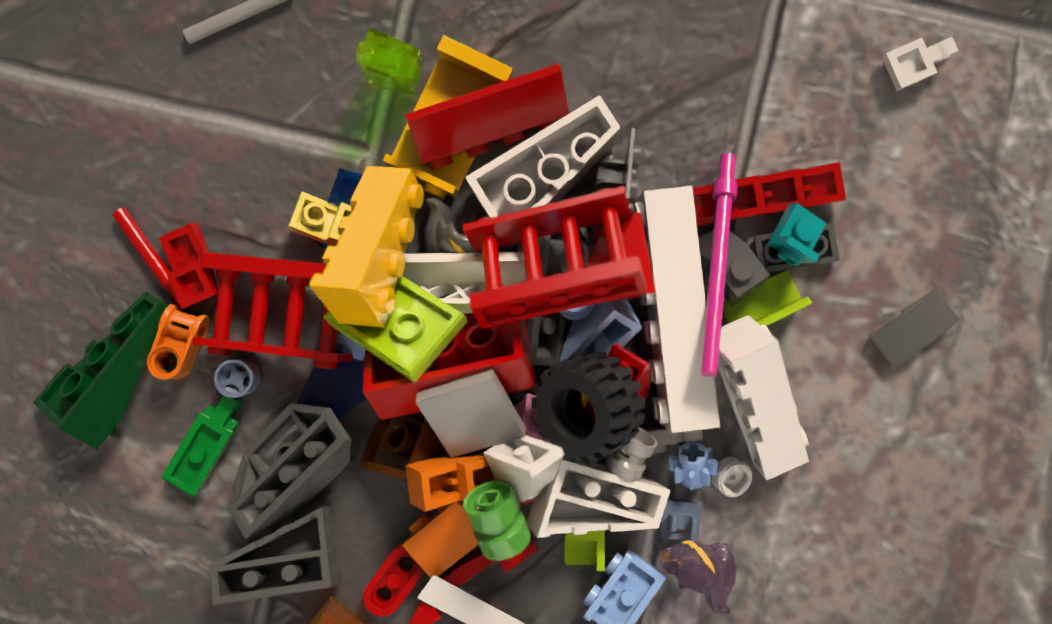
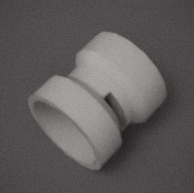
[605,427,657,481]

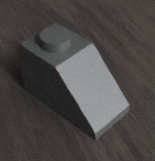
[698,227,770,306]

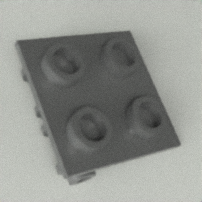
[595,128,641,229]

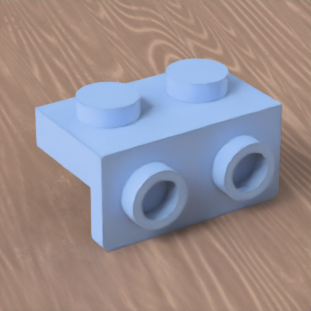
[582,548,666,624]

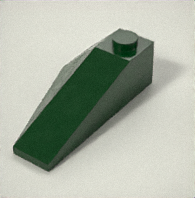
[33,291,168,450]

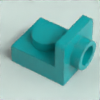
[768,203,827,266]

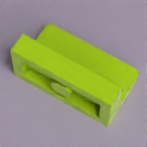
[722,270,812,326]

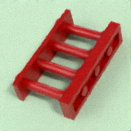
[463,186,647,329]
[192,252,353,369]

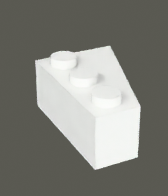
[527,458,670,538]

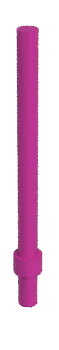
[700,153,738,377]

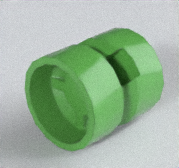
[463,480,531,561]

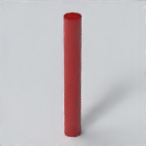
[112,207,180,308]

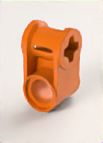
[147,304,210,380]

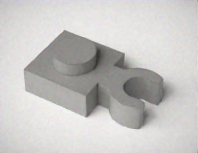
[641,426,703,454]

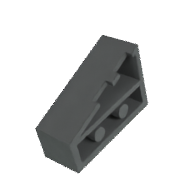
[209,506,341,606]

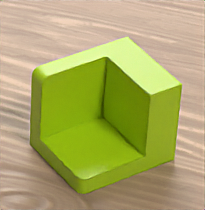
[564,530,605,572]

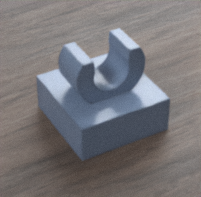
[658,498,702,542]

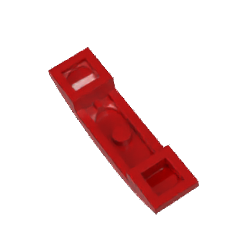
[409,536,538,624]

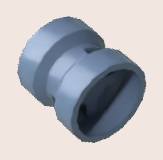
[214,358,263,398]

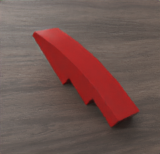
[692,162,846,227]

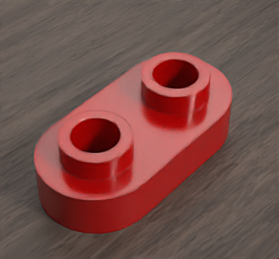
[363,544,424,617]

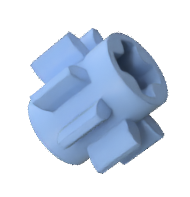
[669,441,718,490]

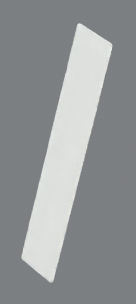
[418,575,525,624]

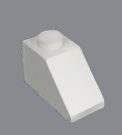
[484,435,564,502]

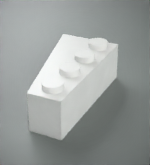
[718,315,809,481]

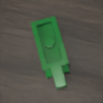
[161,395,244,498]

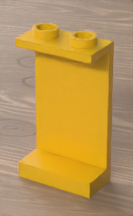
[383,35,514,200]

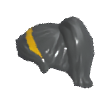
[424,197,501,253]

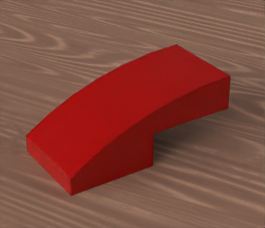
[159,222,218,309]

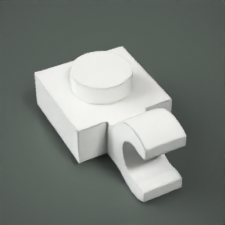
[882,37,958,91]

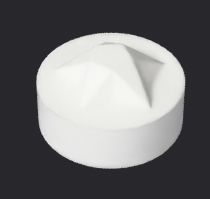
[712,457,752,497]

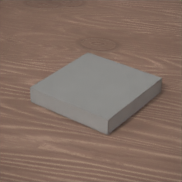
[416,369,525,458]

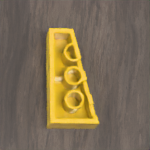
[309,166,424,328]

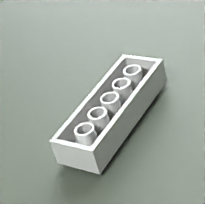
[633,186,720,433]

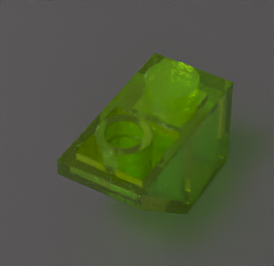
[356,28,423,95]

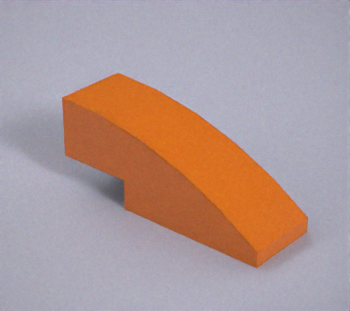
[405,448,495,512]

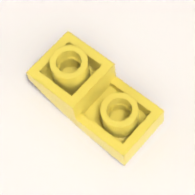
[286,191,352,246]

